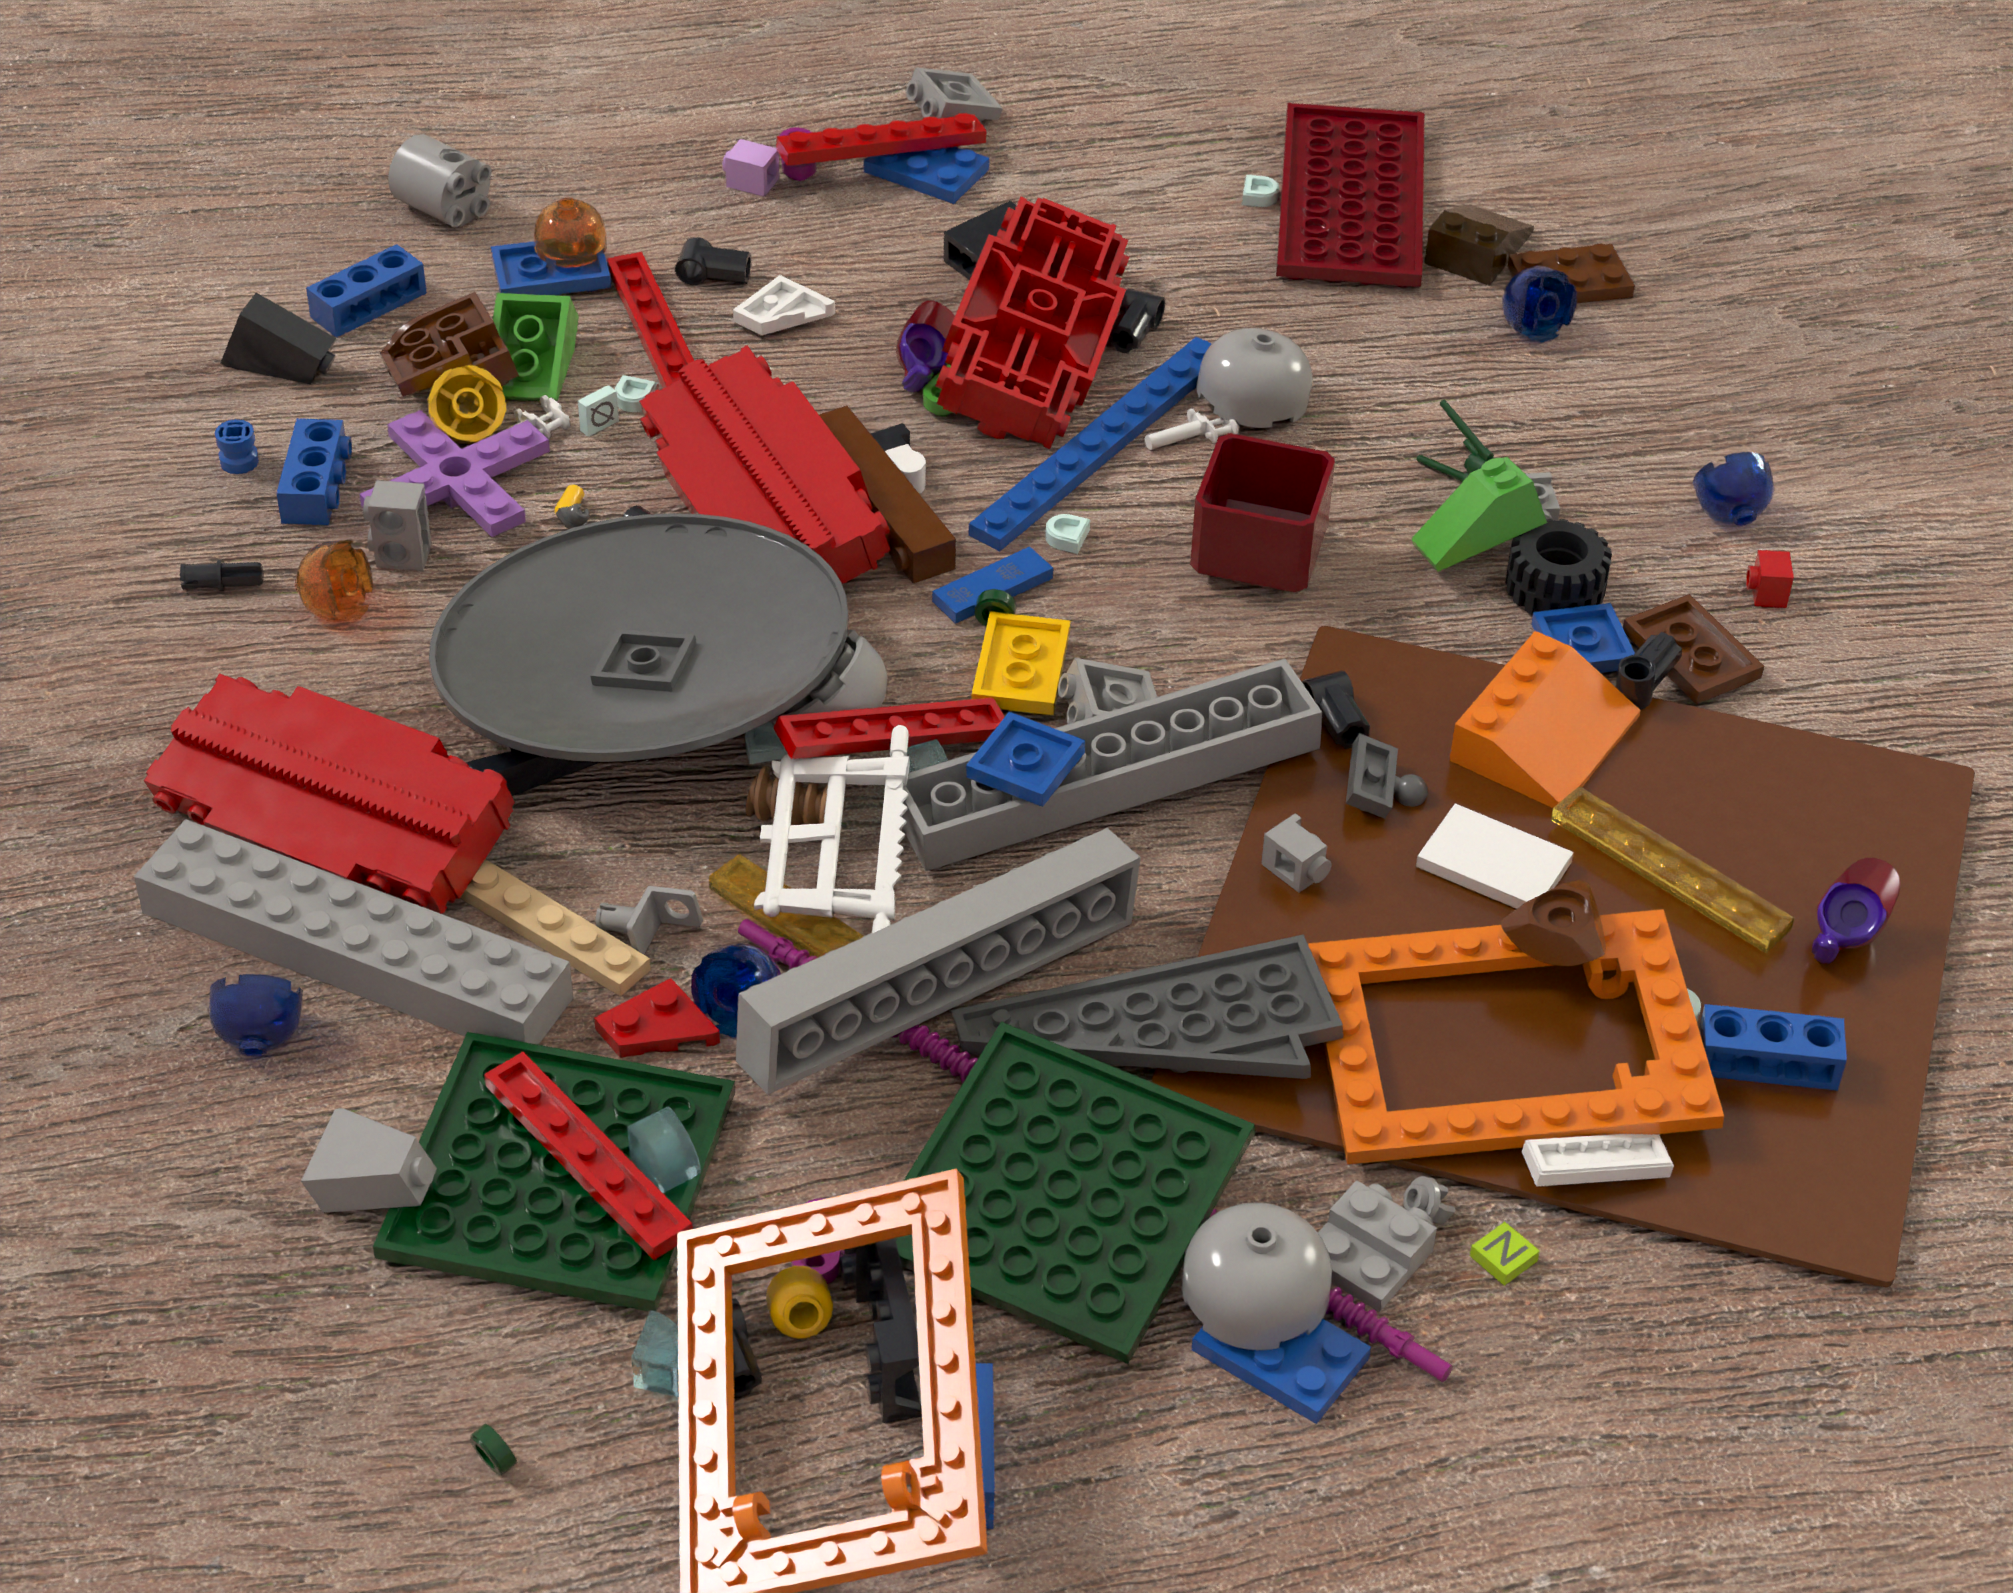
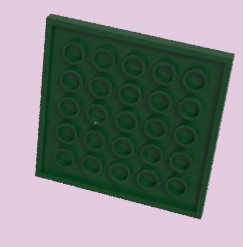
[895,1022,1255,1364]
[373,1032,735,1313]

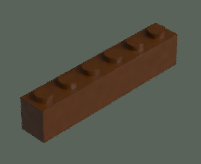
[819,405,956,584]

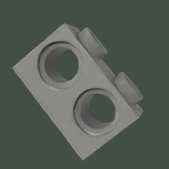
[363,480,432,571]

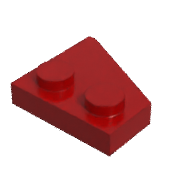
[594,978,720,1058]

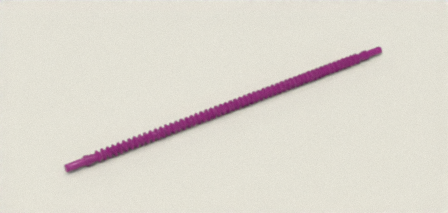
[738,919,1453,1382]

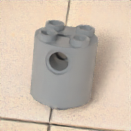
[388,134,492,227]

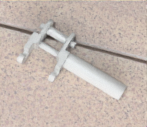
[503,395,570,439]
[1145,408,1240,450]

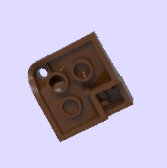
[379,292,519,397]

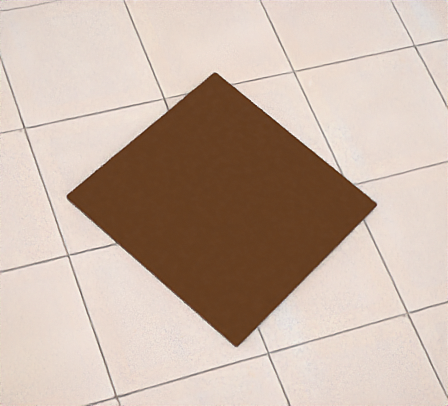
[1151,626,1975,1288]

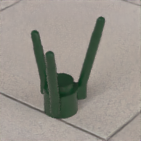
[1416,400,1495,482]

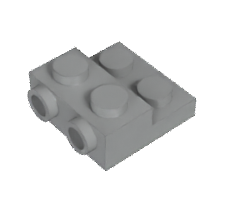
[906,67,1003,121]
[1058,658,1157,724]
[1318,1180,1437,1312]

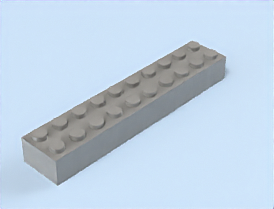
[902,658,1322,871]
[134,819,573,1045]
[736,828,1141,1095]

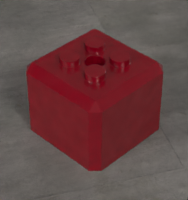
[1190,433,1335,594]

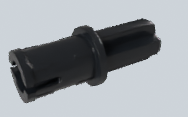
[180,559,264,591]

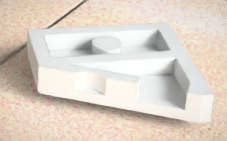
[733,275,835,335]

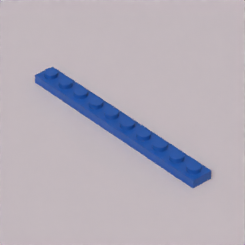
[969,337,1211,552]

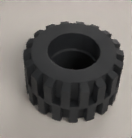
[1505,519,1612,614]

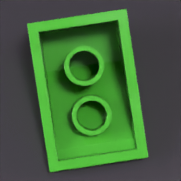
[493,293,579,401]
[1412,457,1547,572]

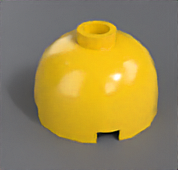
[428,366,506,444]

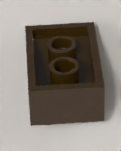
[1424,204,1534,286]

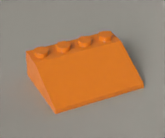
[1449,631,1641,812]

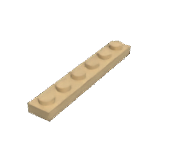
[460,859,651,996]

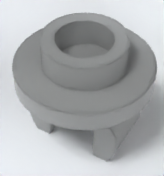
[1403,1176,1456,1224]

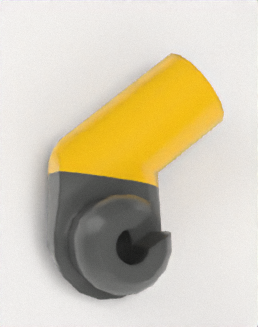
[554,484,590,529]

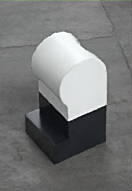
[870,423,926,494]

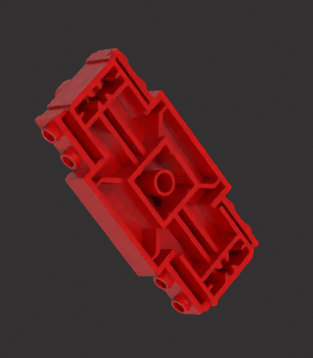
[935,196,1130,449]
[639,345,890,584]
[143,673,515,914]

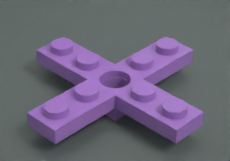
[360,410,550,537]

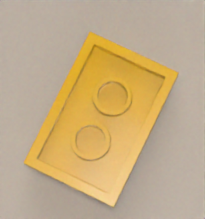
[971,611,1071,715]

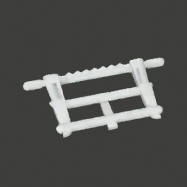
[754,725,910,933]

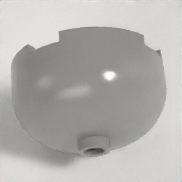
[1196,328,1313,428]
[770,630,888,726]
[1182,1202,1332,1350]

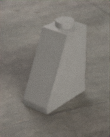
[301,1108,437,1213]

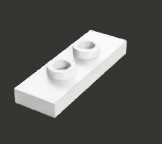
[1522,1134,1674,1186]

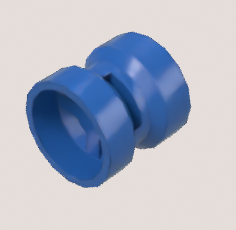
[215,419,259,474]

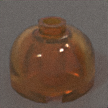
[534,197,607,267]
[295,540,373,622]

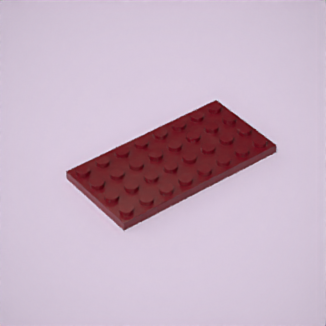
[1276,103,1425,287]

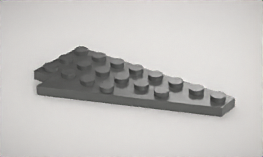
[952,934,1343,1079]

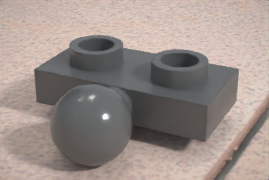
[1346,734,1428,819]

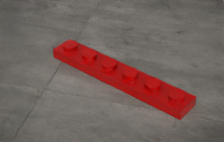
[776,113,987,166]
[607,252,694,388]
[773,698,1005,759]
[484,1052,693,1260]

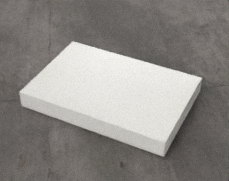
[1416,804,1574,909]

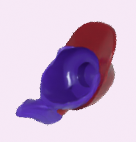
[896,300,955,392]
[1811,857,1901,964]

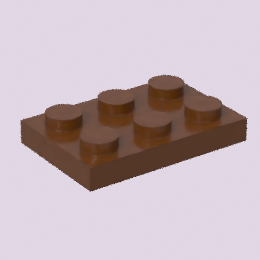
[1508,243,1635,309]
[1623,594,1765,704]

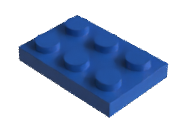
[864,147,989,204]
[491,234,611,296]
[1191,1319,1371,1424]

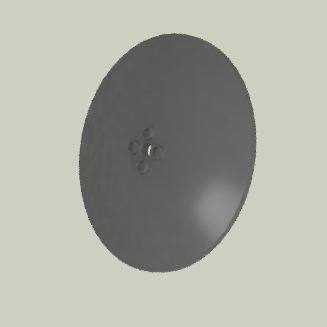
[429,513,849,762]

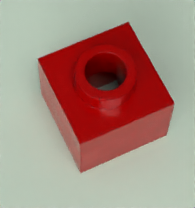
[1746,550,1794,608]

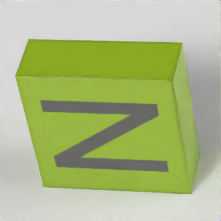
[1470,1222,1540,1286]

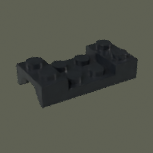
[840,1238,922,1423]

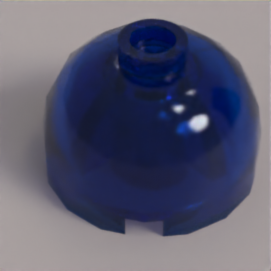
[1502,266,1577,342]
[1693,452,1775,526]
[691,943,781,1038]
[209,974,303,1057]

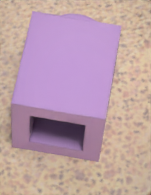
[722,139,779,197]

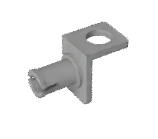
[595,886,703,954]

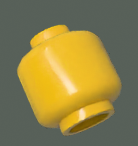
[766,1266,833,1339]

